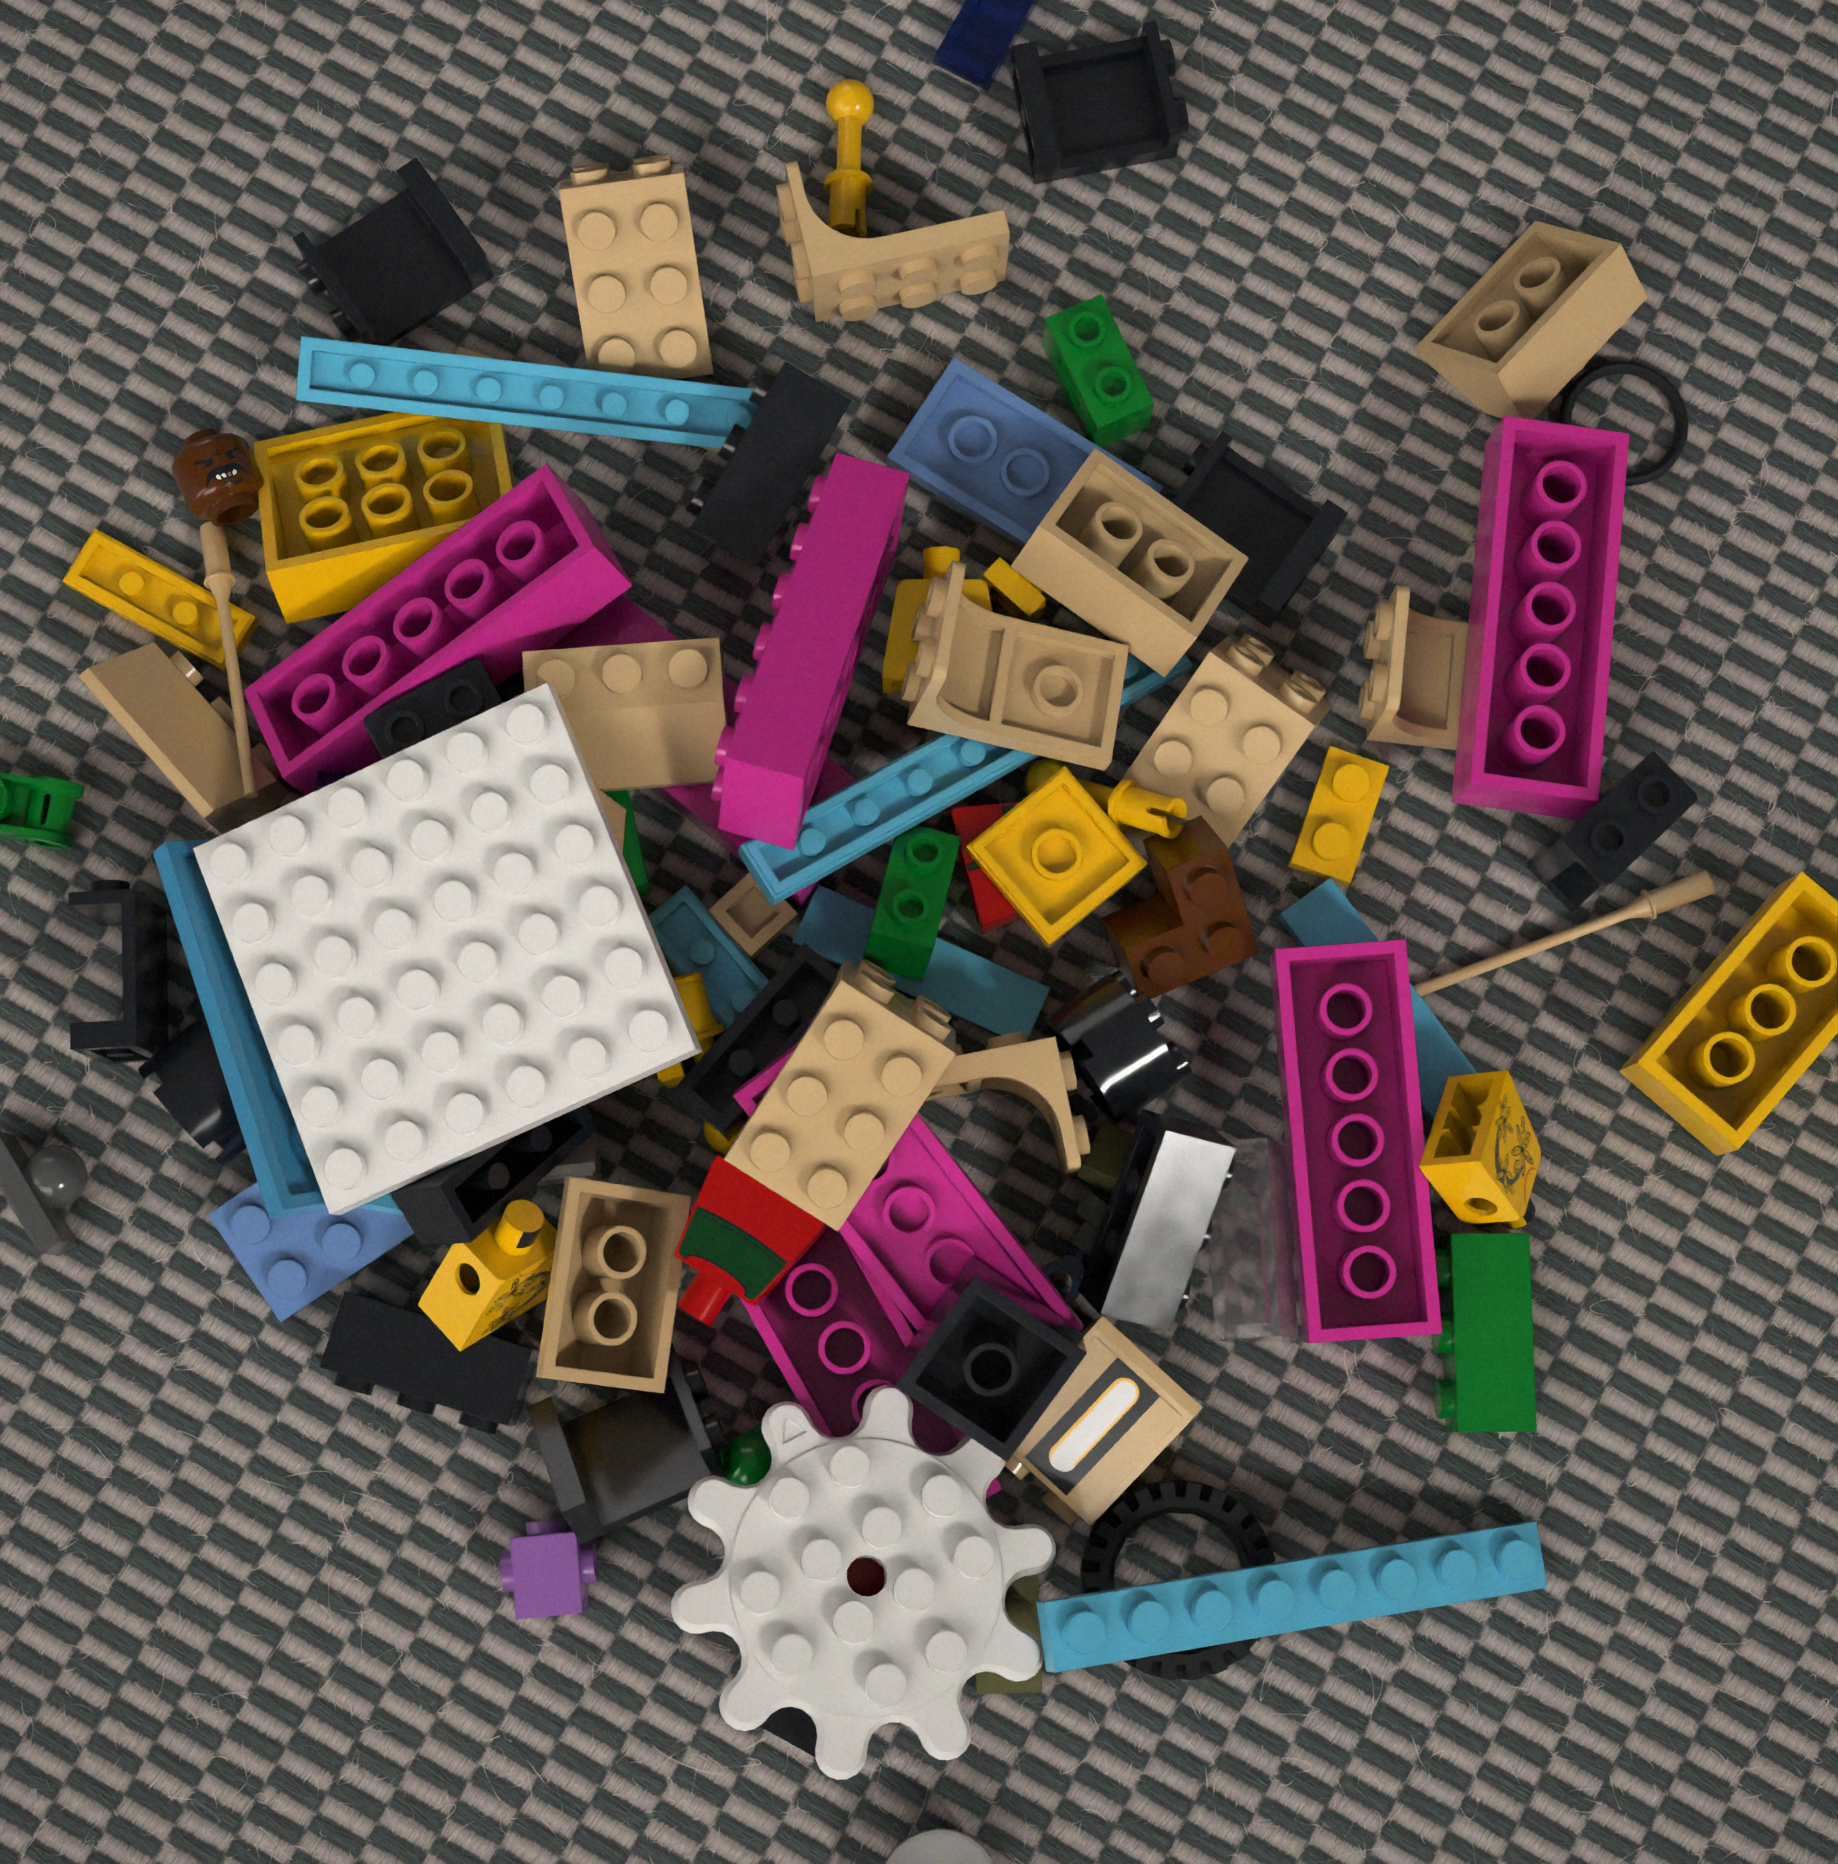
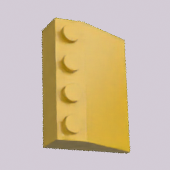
[253,412,516,624]

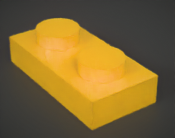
[1287,746,1390,887]

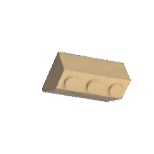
[1415,221,1648,420]
[1010,448,1249,678]
[522,637,729,792]
[78,642,290,835]
[536,1176,691,1393]

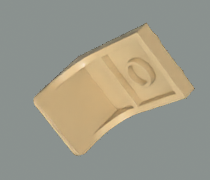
[559,154,714,380]
[776,161,1010,322]
[901,560,1129,771]
[1358,585,1468,750]
[1105,634,1332,849]
[724,959,956,1232]
[924,1032,1091,1178]

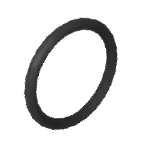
[1559,361,1688,486]

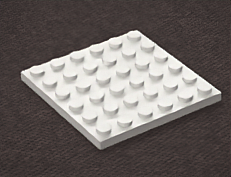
[193,683,702,1215]

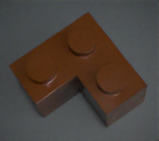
[1101,815,1259,999]

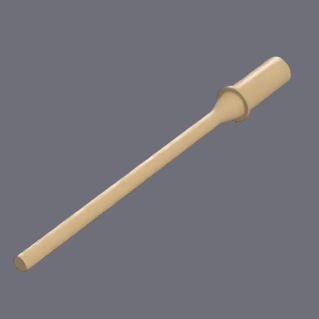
[200,521,258,799]
[1413,870,1715,997]

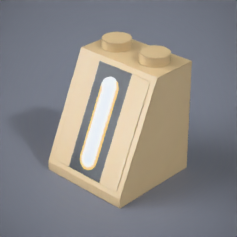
[1005,1316,1203,1526]

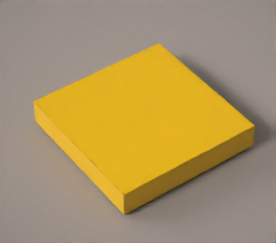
[965,766,1148,948]

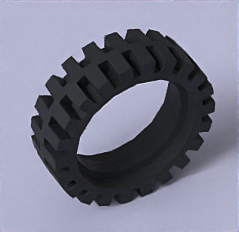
[1080,1480,1276,1680]

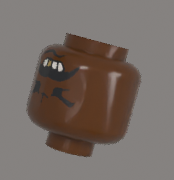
[171,428,264,527]

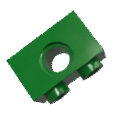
[1041,294,1154,448]
[862,825,961,981]

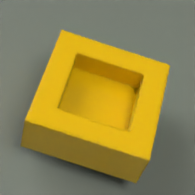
[982,557,1046,623]

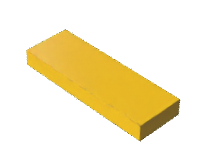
[62,528,260,674]

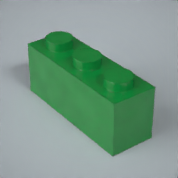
[1432,1233,1537,1432]

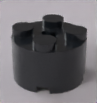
[1044,970,1192,1125]
[138,1017,247,1167]

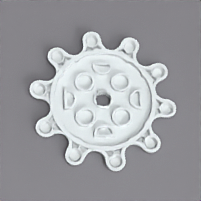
[671,1385,1056,1780]

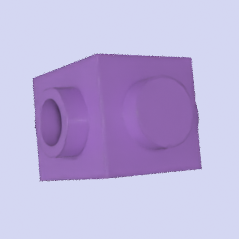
[500,1518,598,1620]

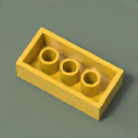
[1619,871,1838,1156]

